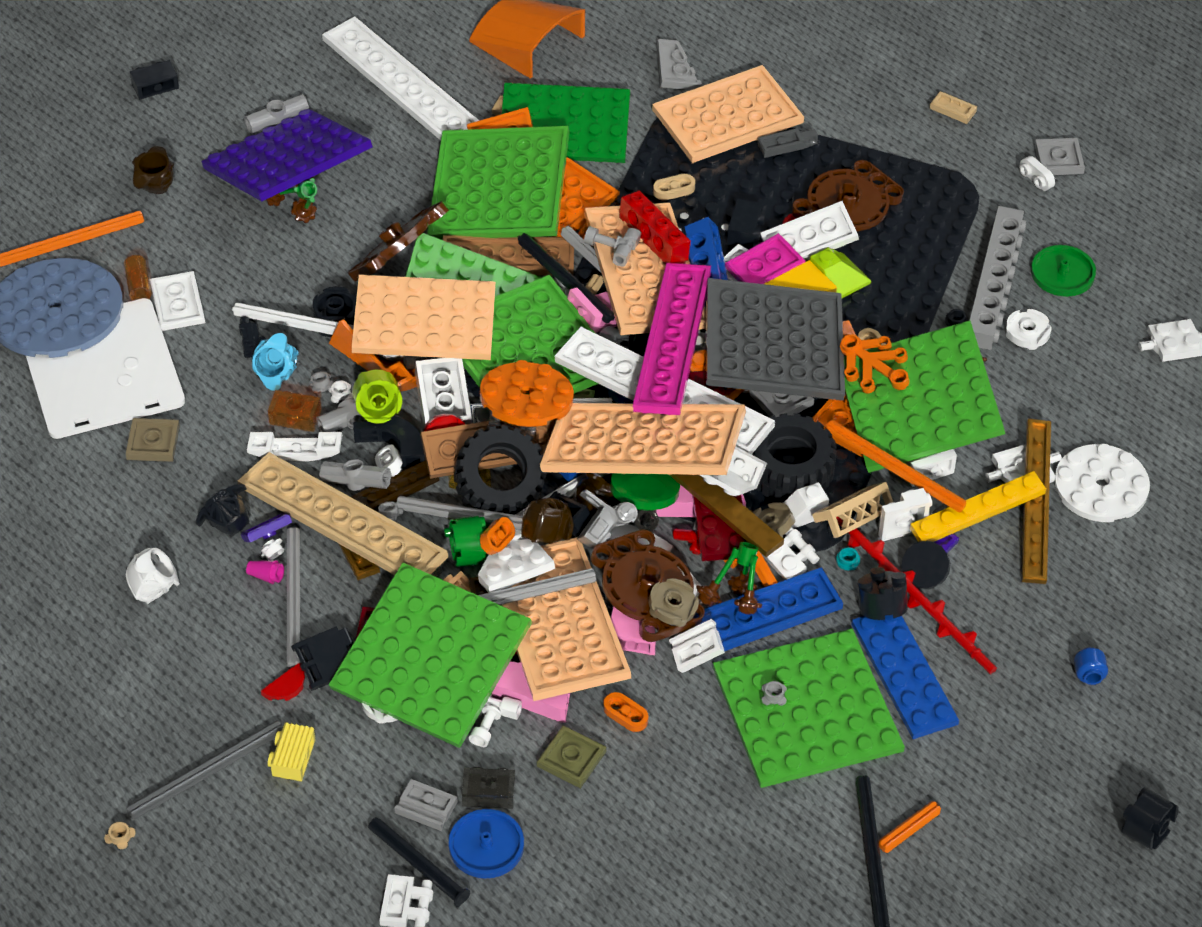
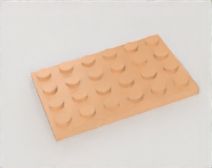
[652,65,804,163]
[352,275,496,360]

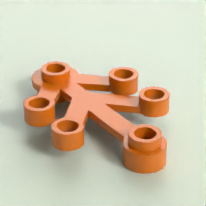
[840,334,910,394]

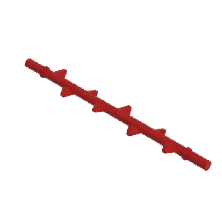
[836,516,997,675]

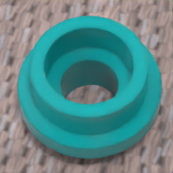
[836,548,860,571]

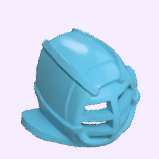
[252,333,299,391]

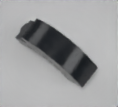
[353,416,425,469]

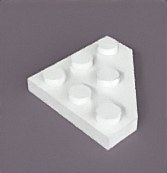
[478,529,555,593]

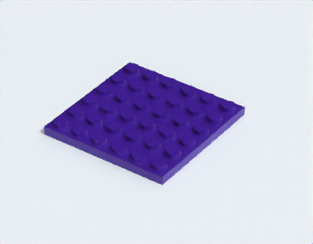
[201,109,373,202]

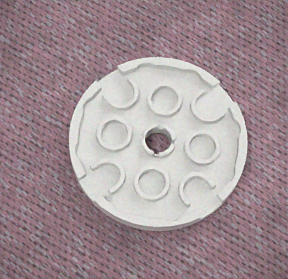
[1054,444,1150,522]

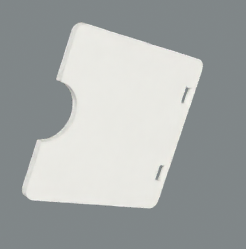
[26,298,185,439]

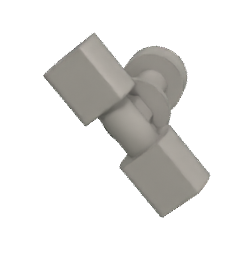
[584,226,641,267]

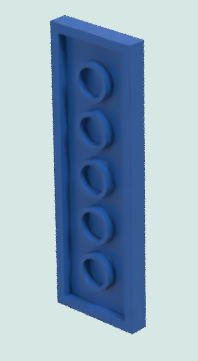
[693,567,843,651]
[851,615,959,739]

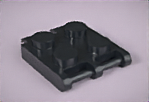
[291,626,354,691]

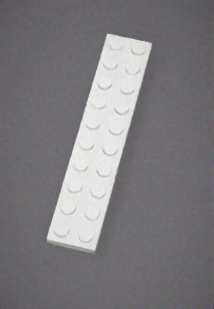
[322,16,479,141]
[554,327,775,455]

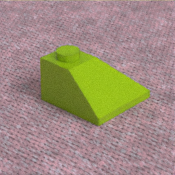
[810,248,871,298]

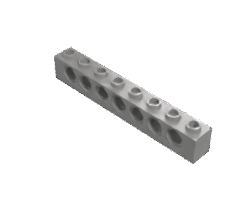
[969,206,1027,350]

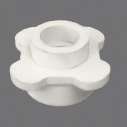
[329,380,353,403]
[261,538,284,561]

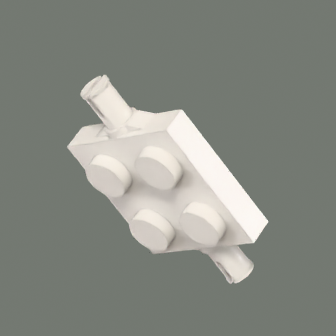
[1138,319,1202,362]
[985,444,1062,483]

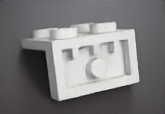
[905,449,957,487]

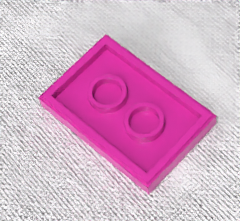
[725,233,805,284]

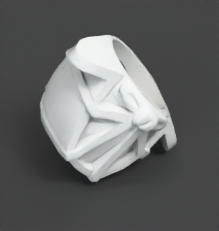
[126,548,180,604]

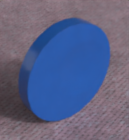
[449,809,524,878]

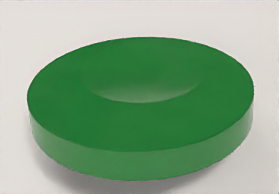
[1031,245,1096,297]
[610,473,680,510]

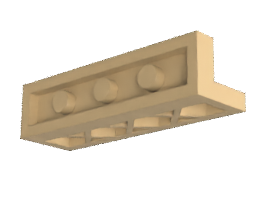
[812,482,893,538]

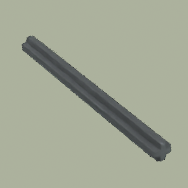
[127,721,283,819]

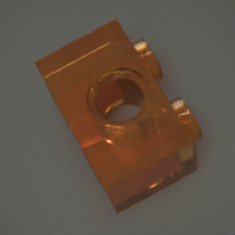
[268,390,322,432]

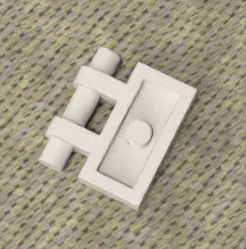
[761,527,820,580]
[380,874,434,927]

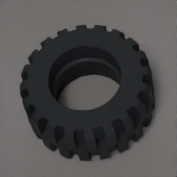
[752,413,837,502]
[453,424,547,515]

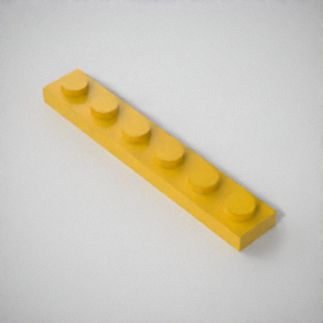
[910,471,1046,542]

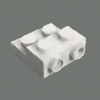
[878,488,932,541]

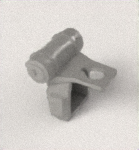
[577,489,638,548]

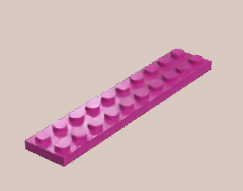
[633,263,711,415]

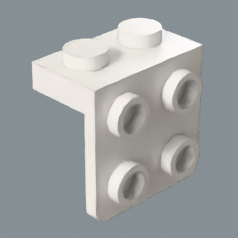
[700,446,767,496]

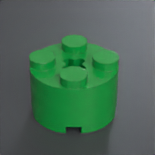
[448,516,488,567]

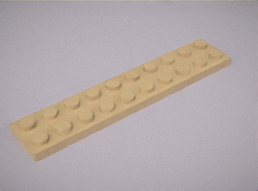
[238,452,448,575]

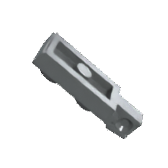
[758,128,818,158]

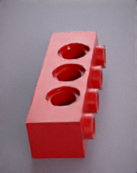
[619,190,691,264]

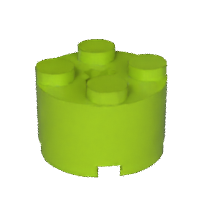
[352,369,402,423]

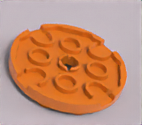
[480,360,574,427]

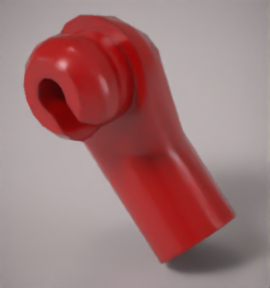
[673,528,700,555]

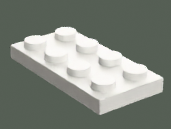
[760,201,859,261]

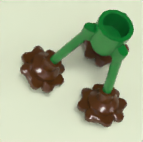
[266,176,317,223]
[696,542,762,614]

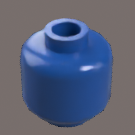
[1074,647,1108,685]

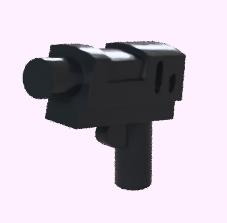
[239,316,266,358]

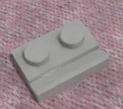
[394,779,458,831]

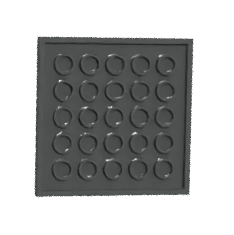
[706,278,845,400]

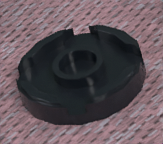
[901,541,951,589]

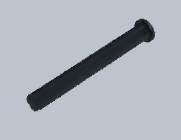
[368,817,470,907]

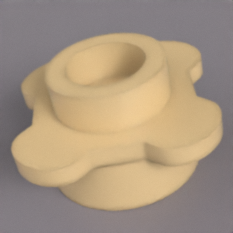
[104,822,136,849]

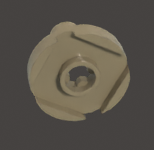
[753,503,795,538]
[648,578,699,627]

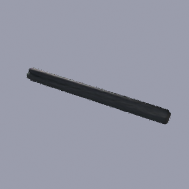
[517,233,615,323]
[856,775,890,927]

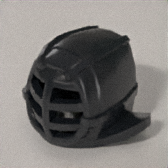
[196,484,250,536]

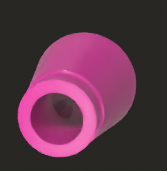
[246,560,284,584]

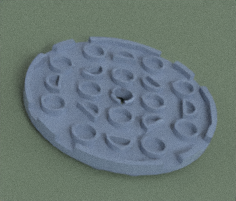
[0,258,123,358]

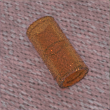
[124,255,152,301]

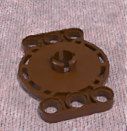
[792,160,904,231]
[348,201,449,282]
[591,529,705,642]

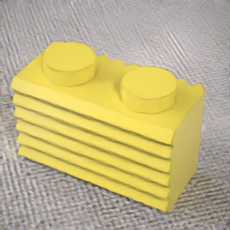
[268,722,315,781]

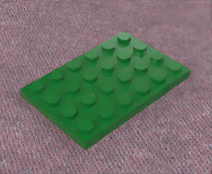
[502,83,630,163]

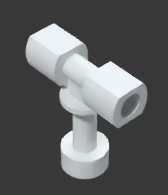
[469,695,522,747]

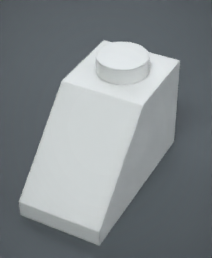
[784,482,829,529]

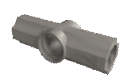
[244,94,309,133]
[316,396,378,432]
[319,459,392,491]

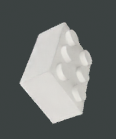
[415,358,472,429]

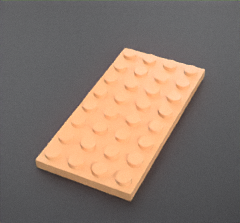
[584,203,706,335]
[540,403,746,475]
[486,538,631,701]

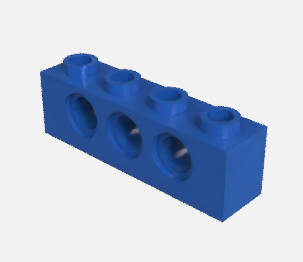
[685,217,728,306]

